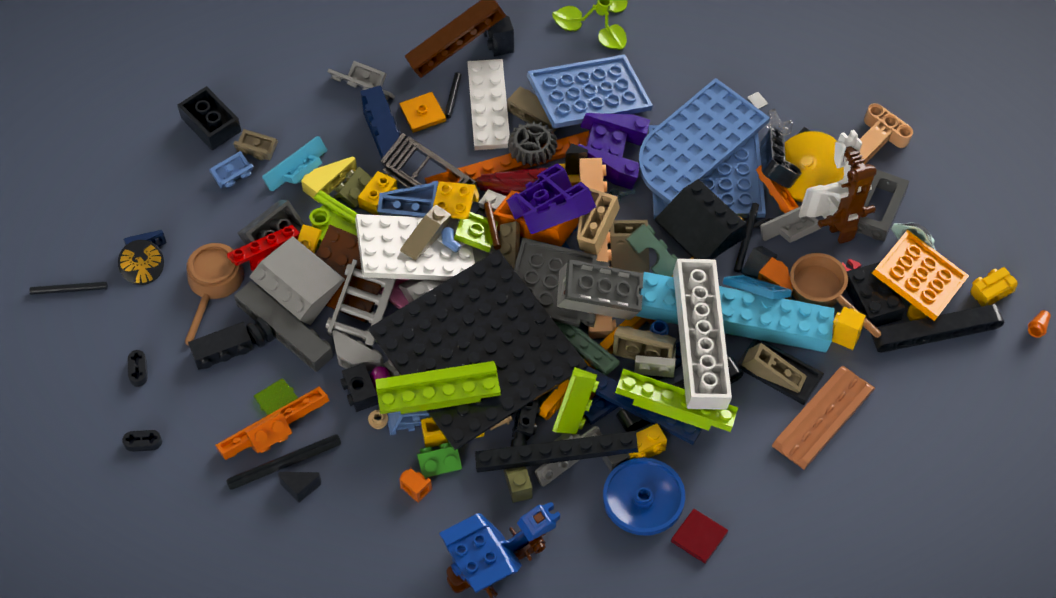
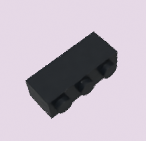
[188,322,254,370]

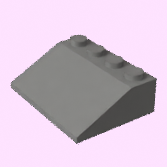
[250,236,345,325]

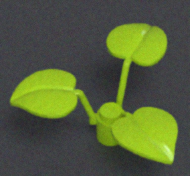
[552,0,628,50]

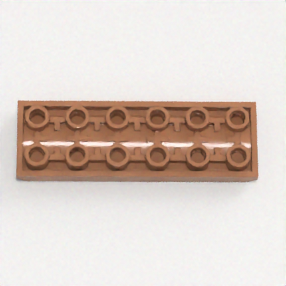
[772,366,875,470]

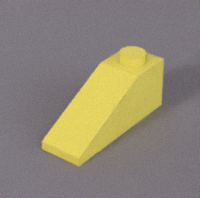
[301,156,357,203]

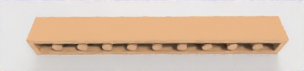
[579,158,616,339]

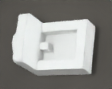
[478,189,507,213]

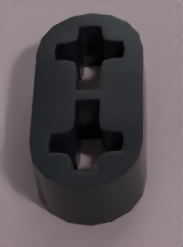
[128,350,148,387]
[122,430,162,452]

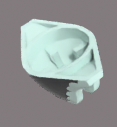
[891,222,936,251]

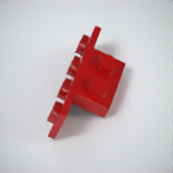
[227,225,300,271]

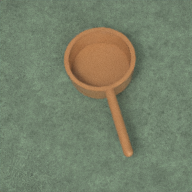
[185,243,244,345]
[790,253,881,338]

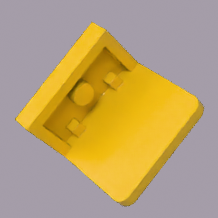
[433,181,479,219]

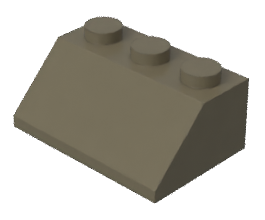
[613,325,677,360]

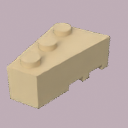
[577,188,620,255]

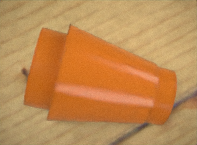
[1028,310,1051,338]

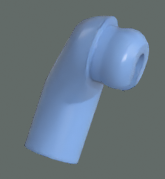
[442,227,462,253]

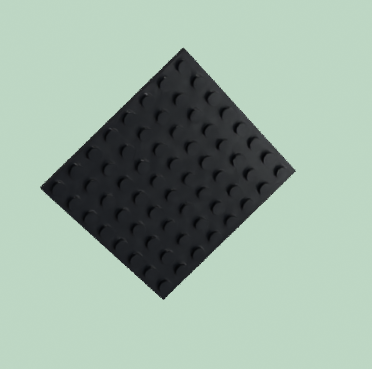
[368,250,588,450]

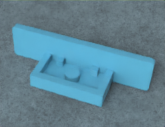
[262,136,327,191]

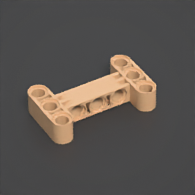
[858,103,913,165]

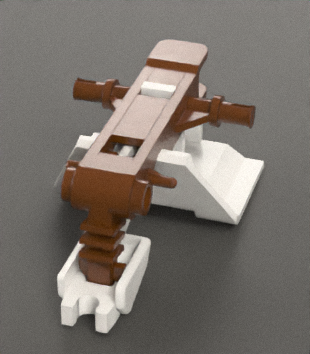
[799,130,876,244]

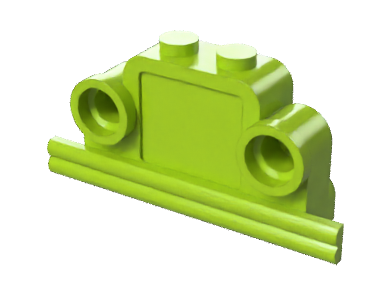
[309,190,358,249]

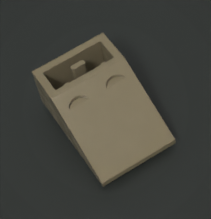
[609,220,649,273]

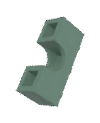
[625,224,678,277]

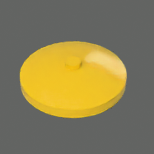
[785,131,844,202]

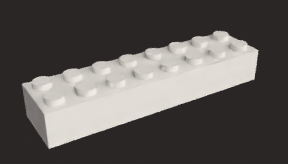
[673,259,732,410]

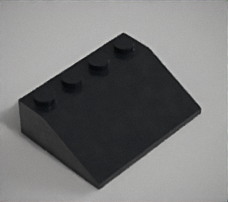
[655,179,747,260]

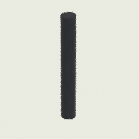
[444,72,461,119]

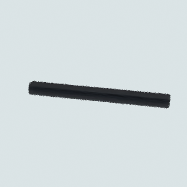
[226,434,341,490]

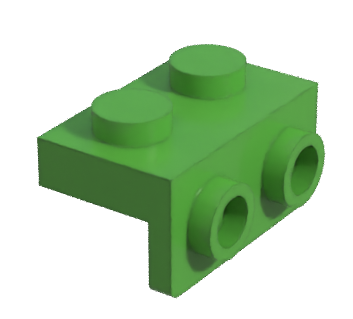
[416,442,462,478]

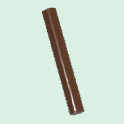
[484,202,501,250]

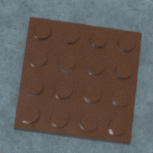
[316,225,383,323]

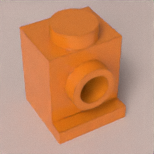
[400,469,432,502]

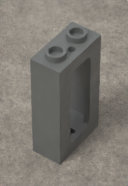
[856,169,909,242]

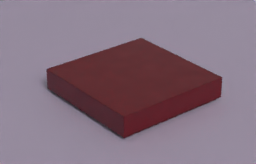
[671,509,728,564]

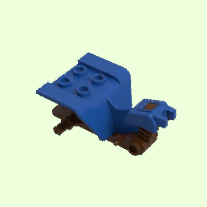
[439,502,560,598]

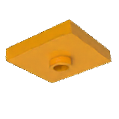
[399,92,446,133]

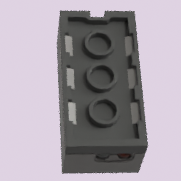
[557,260,643,320]

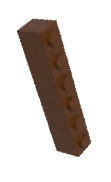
[405,0,506,78]

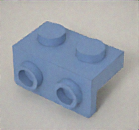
[209,151,254,189]

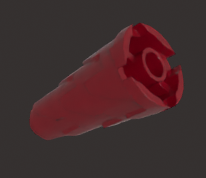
[477,168,548,196]

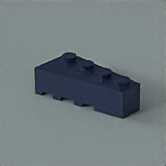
[360,85,401,159]

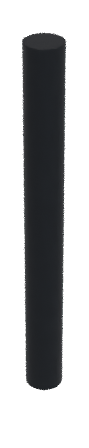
[734,203,759,273]
[29,282,108,295]

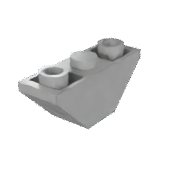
[332,329,384,371]

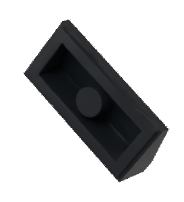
[565,143,588,175]

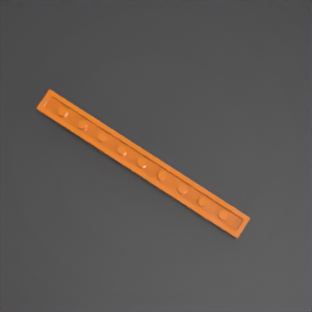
[425,131,589,184]

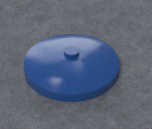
[603,458,685,536]

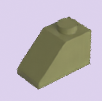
[503,467,532,503]

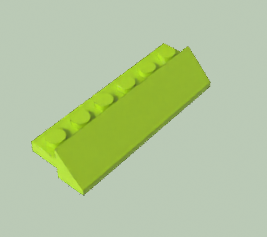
[375,361,501,414]
[615,369,738,432]

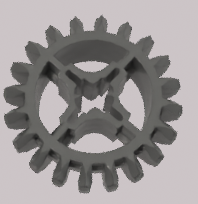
[508,121,557,167]

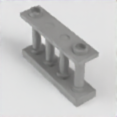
[325,259,396,350]

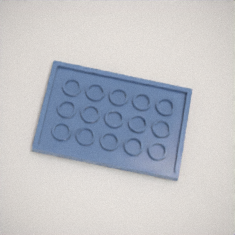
[527,54,653,129]

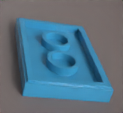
[723,275,792,299]

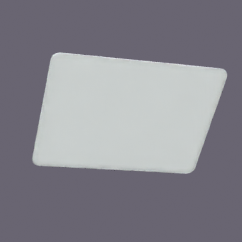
[747,92,768,109]

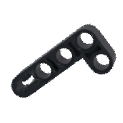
[760,128,802,188]

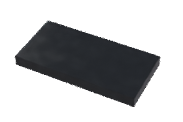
[737,339,824,405]

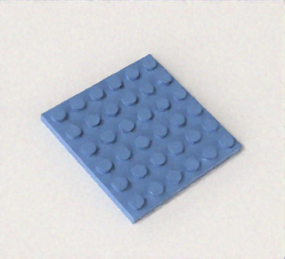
[648,125,766,219]

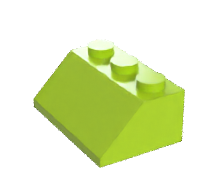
[552,367,599,434]

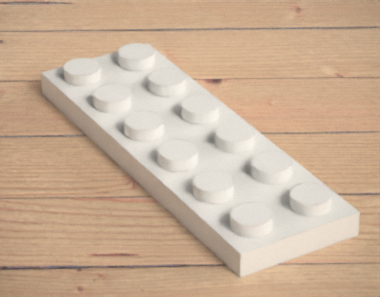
[467,59,510,150]

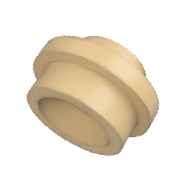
[368,410,388,429]

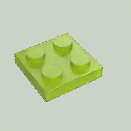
[454,212,498,252]

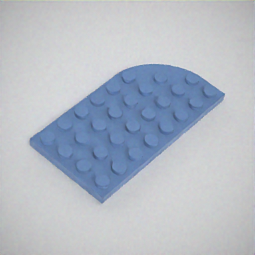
[639,78,770,204]

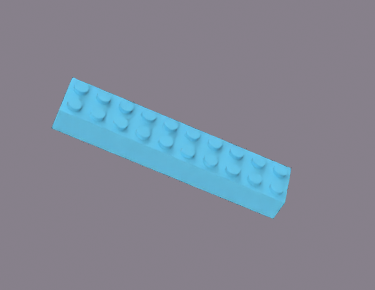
[636,272,834,353]

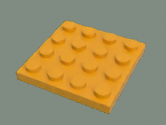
[872,230,969,321]

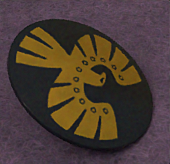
[118,240,164,285]

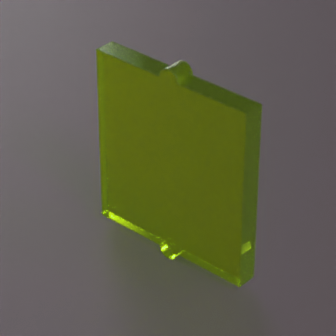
[254,378,298,415]

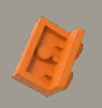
[245,412,292,453]

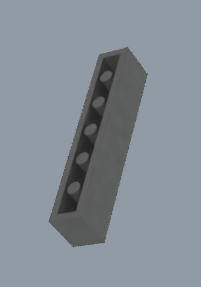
[234,281,333,372]

